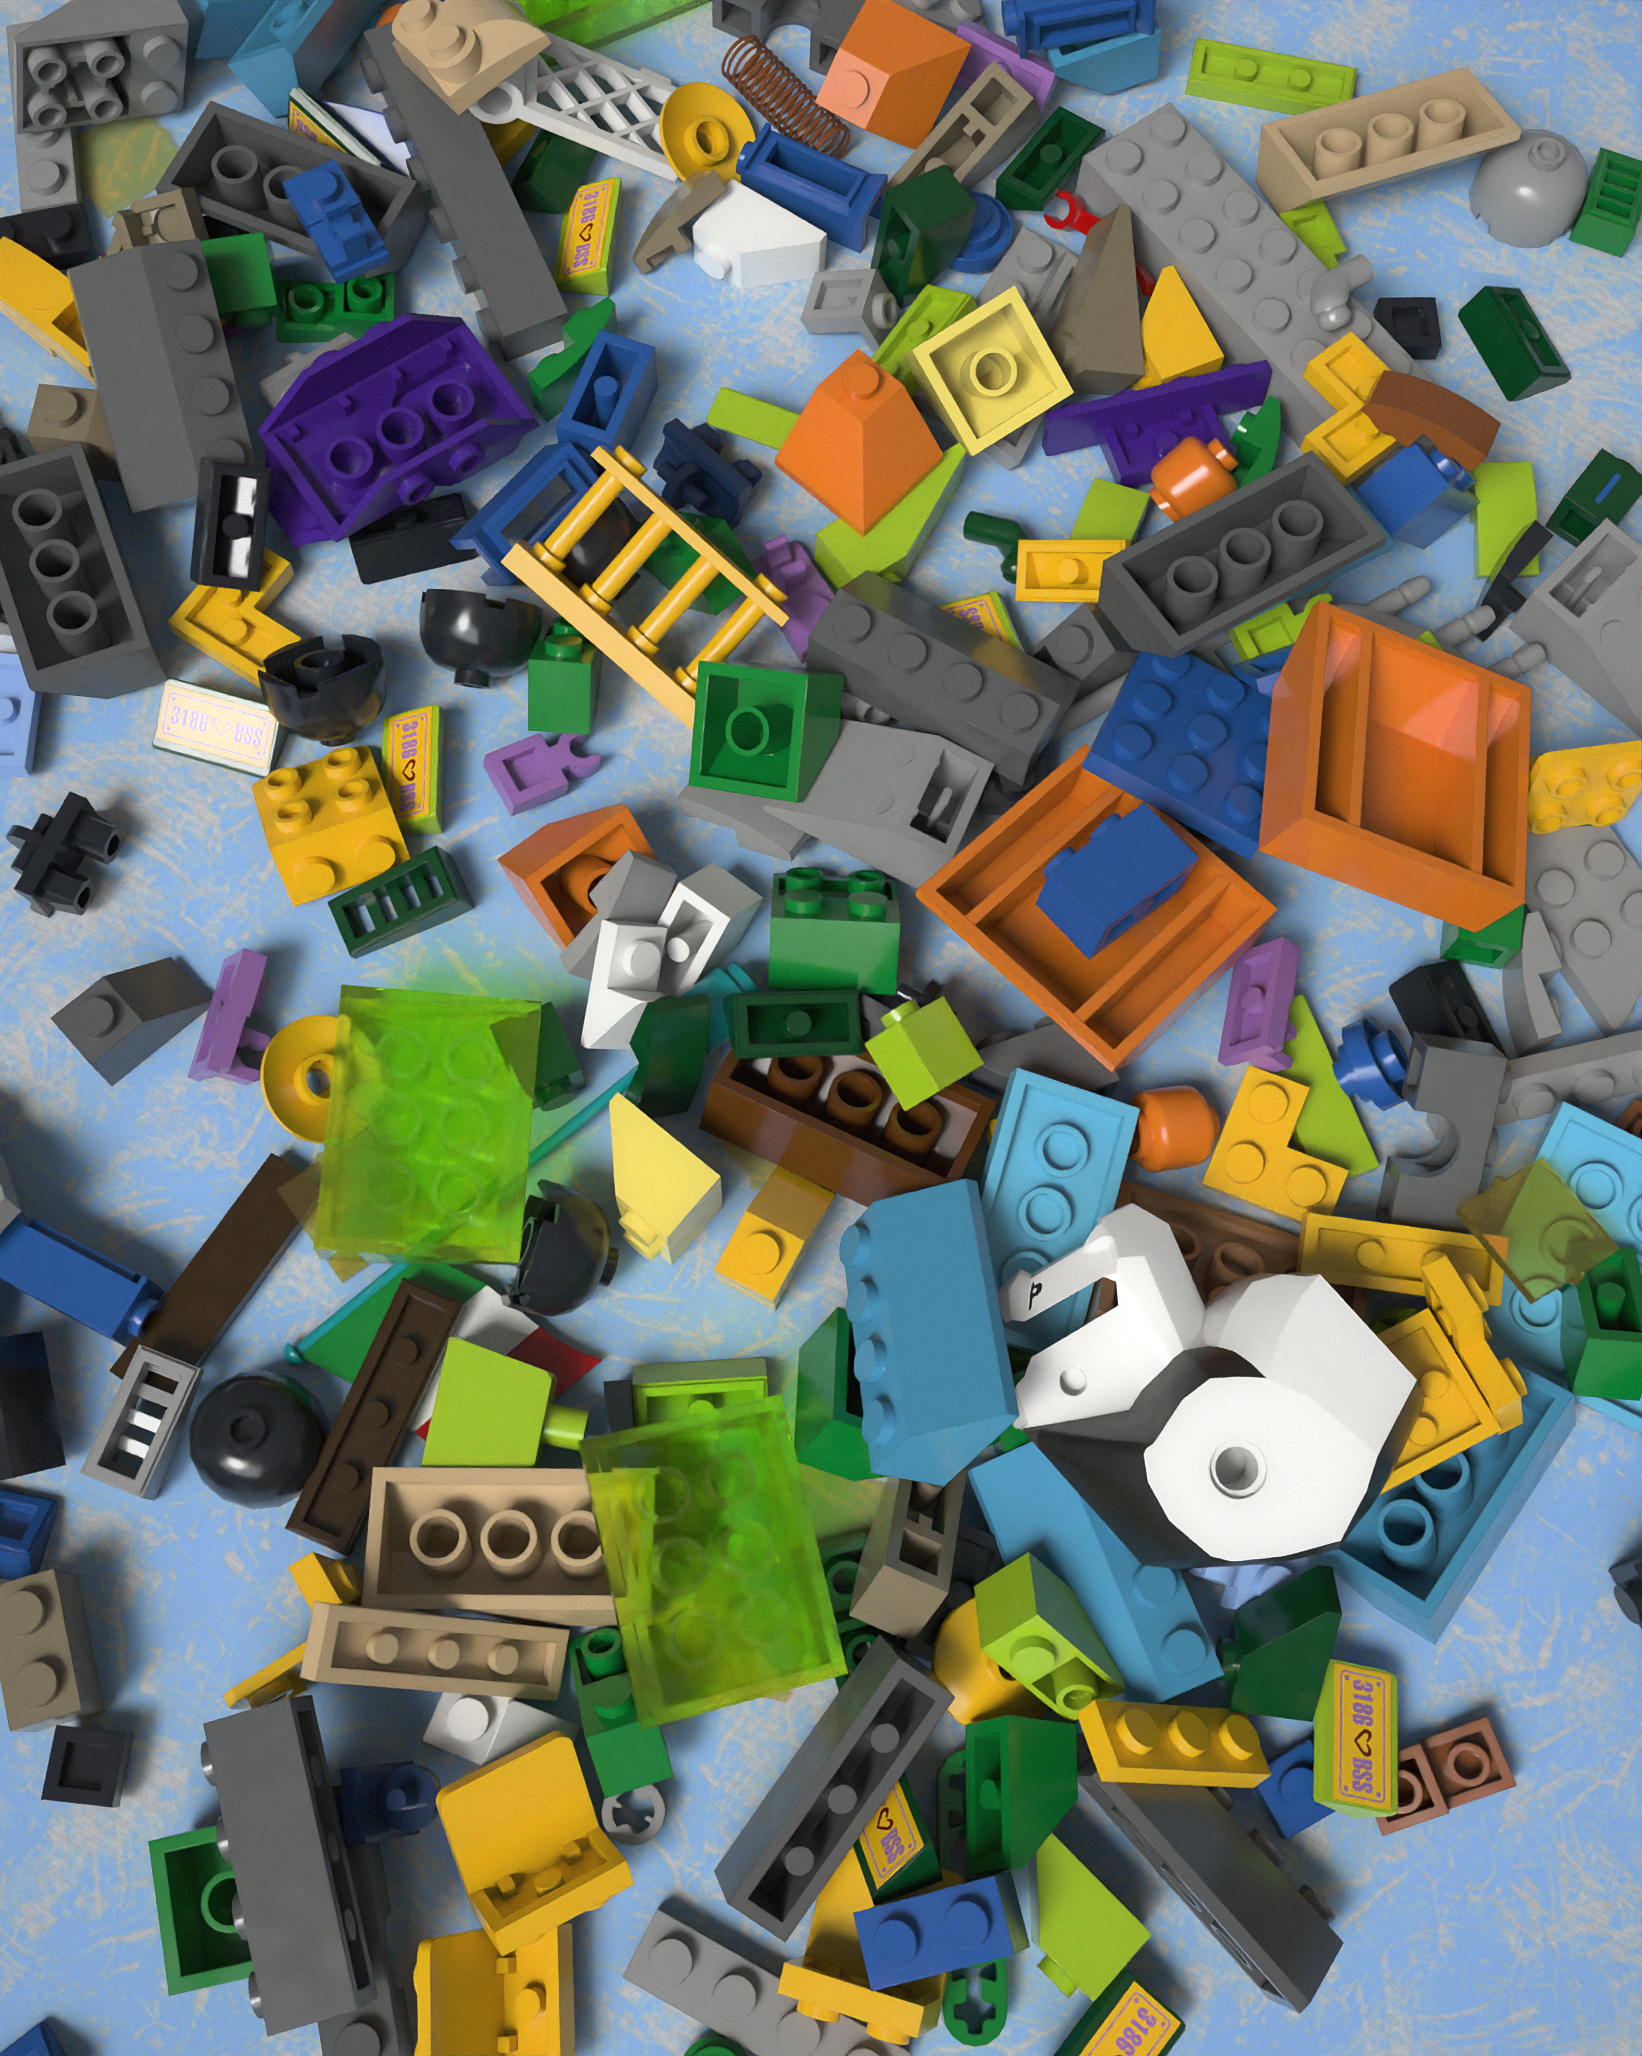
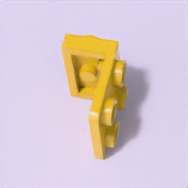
[1527,740,1642,835]
[252,745,410,907]
[223,1552,364,1710]
[436,1730,634,1957]
[777,1846,966,2045]
[413,1922,576,2056]

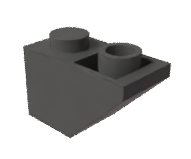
[1027,602,1139,704]
[967,1016,1120,1098]

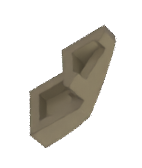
[632,170,727,274]
[98,187,210,259]

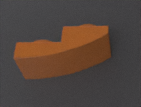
[1361,370,1501,472]
[1375,1714,1517,1836]

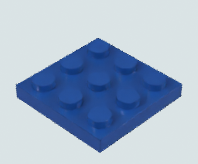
[1081,651,1272,860]

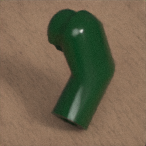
[963,511,1030,585]

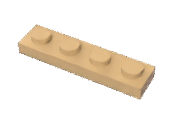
[300,1601,570,1701]

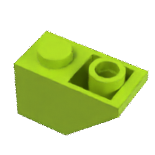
[974,1552,1126,1723]

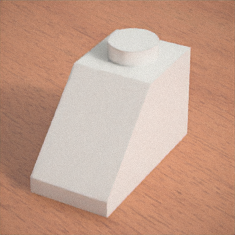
[693,179,827,289]
[657,862,763,997]

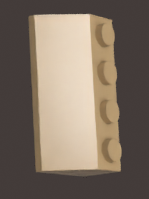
[1255,66,1522,214]
[361,1467,653,1626]

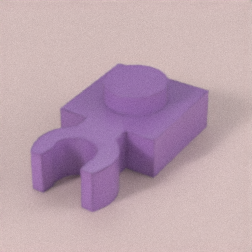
[483,733,602,817]

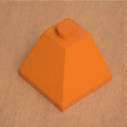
[815,0,973,150]
[775,349,944,537]
[497,803,675,952]

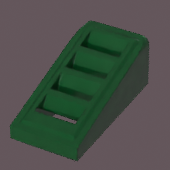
[327,845,475,959]

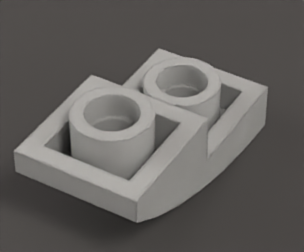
[678,783,811,862]
[559,849,677,981]
[1502,911,1563,1058]

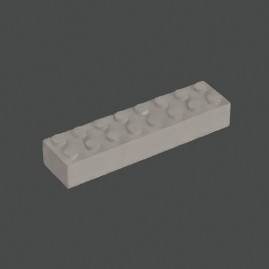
[1075,102,1437,512]

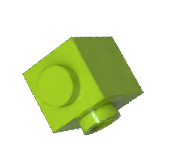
[865,996,984,1111]

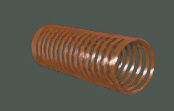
[721,35,851,159]

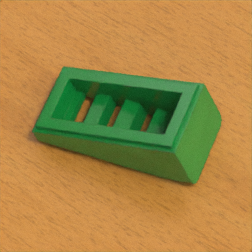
[1568,147,1642,258]

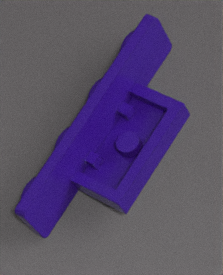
[1042,360,1272,488]

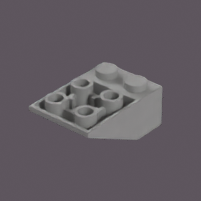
[13,0,189,134]
[1508,518,1642,738]
[762,719,994,889]

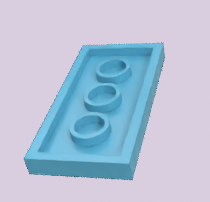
[978,1068,1140,1355]

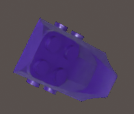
[257,313,540,548]

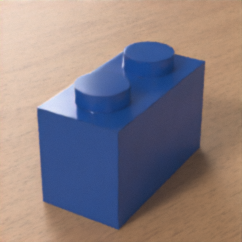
[556,329,658,477]
[1356,441,1481,550]
[1035,803,1199,960]
[853,1871,1030,1991]

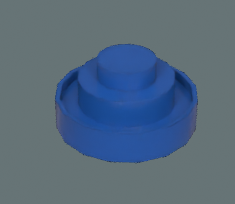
[948,191,1013,274]
[1332,1017,1408,1111]

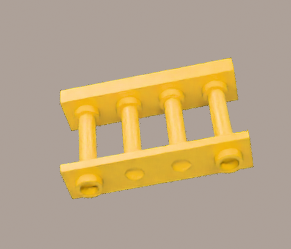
[501,444,790,730]

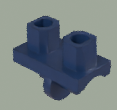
[653,418,762,530]
[332,1760,442,1847]

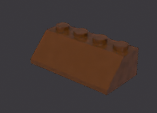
[699,1040,997,1207]

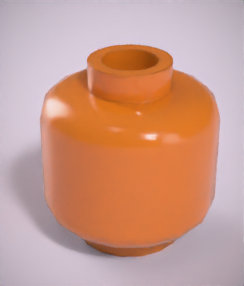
[1149,436,1239,523]
[1128,1084,1220,1173]

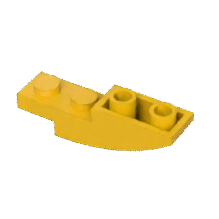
[0,236,97,388]

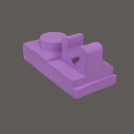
[954,19,1060,127]
[750,534,834,664]
[1218,936,1301,1073]
[187,948,271,1085]

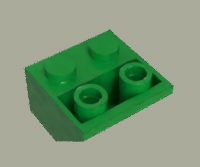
[768,867,900,995]

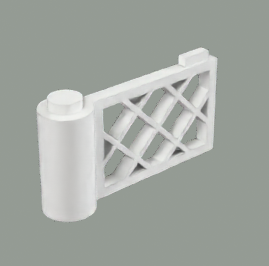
[468,0,678,182]

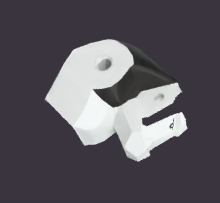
[997,1202,1424,1569]

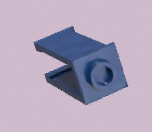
[1001,0,1156,59]
[736,122,888,253]
[449,442,598,586]
[0,1212,165,1348]

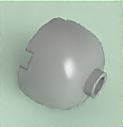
[1469,129,1588,248]

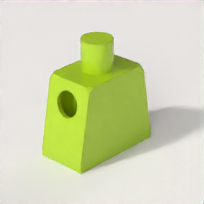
[421,1337,591,1468]

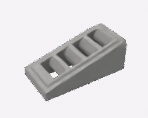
[80,1344,204,1501]

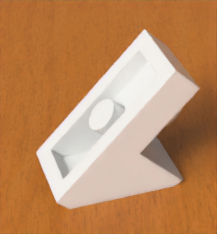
[580,919,669,1050]
[422,1692,582,1768]

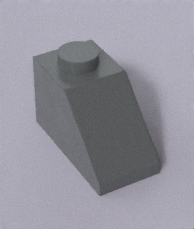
[50,957,211,1086]

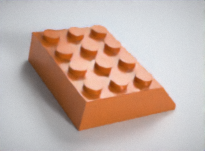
[1258,600,1532,933]
[915,743,1278,1072]

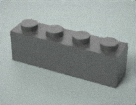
[714,1634,955,1943]
[200,1695,378,2037]

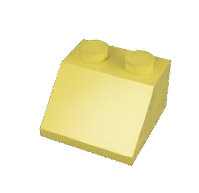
[902,285,1074,457]
[609,1092,722,1266]

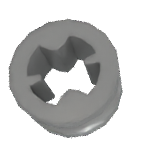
[601,1784,667,1846]

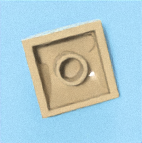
[392,0,552,115]

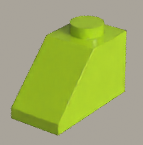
[1029,1832,1152,2002]

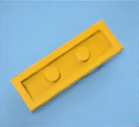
[1296,1213,1507,1306]
[1077,1699,1272,1788]

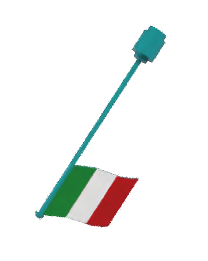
[283,962,760,1441]

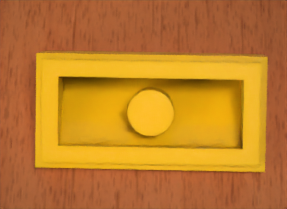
[1015,540,1131,604]

